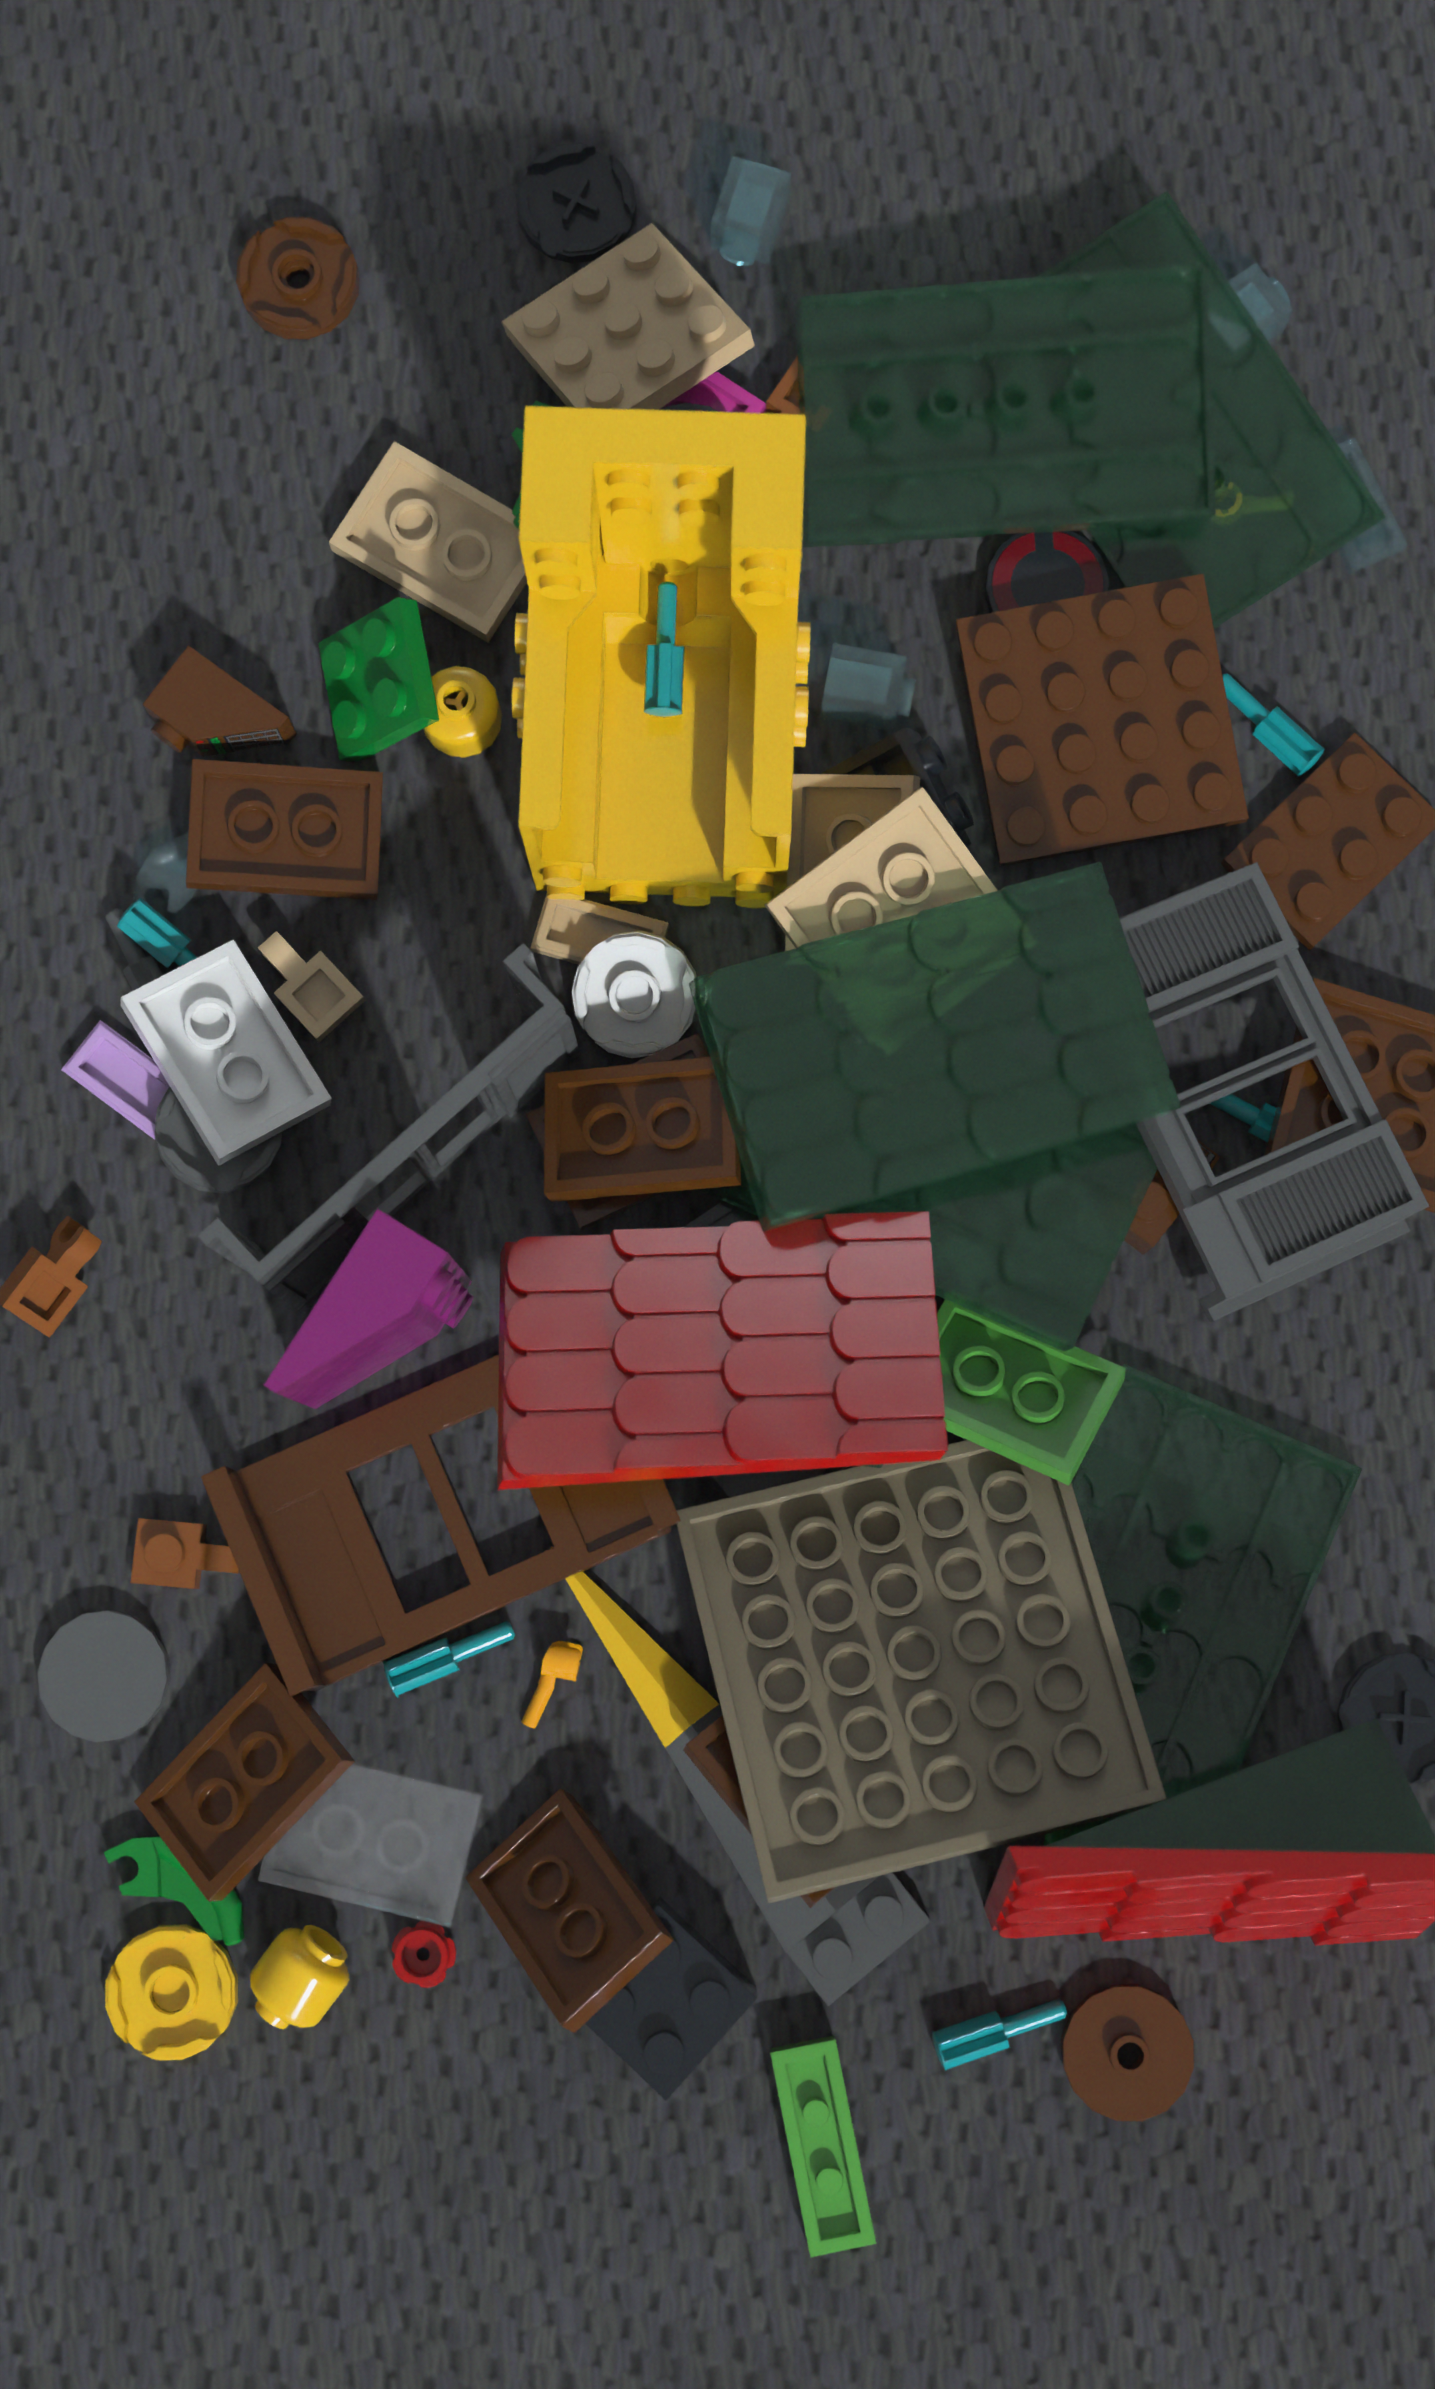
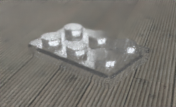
[258,1762,484,1927]

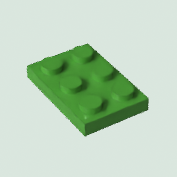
[937,1292,1126,1486]

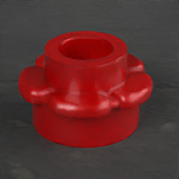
[392,1920,457,1988]

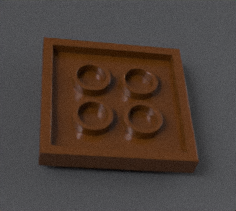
[1264,978,1435,1213]

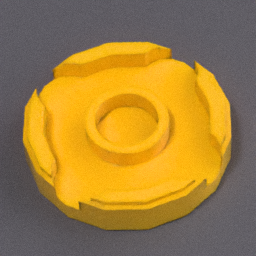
[105,1924,238,2060]

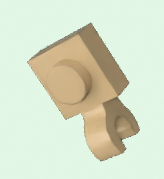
[258,931,366,1042]

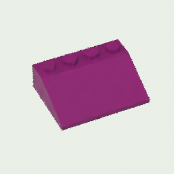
[264,1209,474,1410]

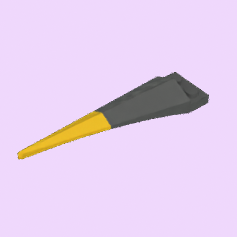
[551,1546,931,2006]

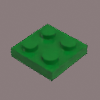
[318,597,439,762]

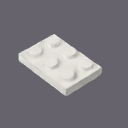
[121,940,332,1166]

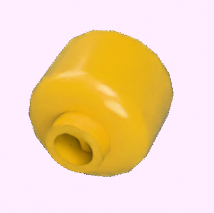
[423,666,502,758]
[250,1925,349,2029]

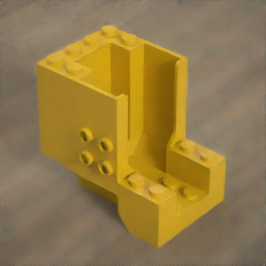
[512,406,811,908]

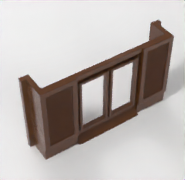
[201,1355,681,1696]

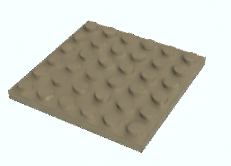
[677,1440,1166,1903]

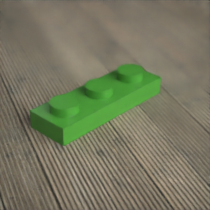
[770,2035,876,2257]

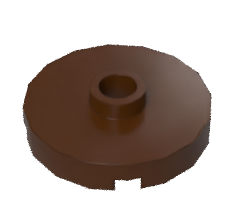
[236,216,360,339]
[1061,1984,1194,2121]

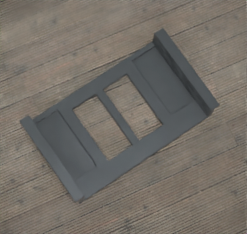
[1032,862,1429,1323]
[197,943,580,1310]

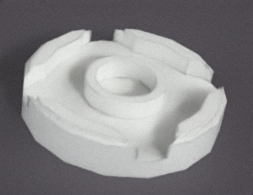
[572,930,699,1058]

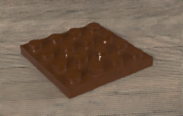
[955,573,1249,867]

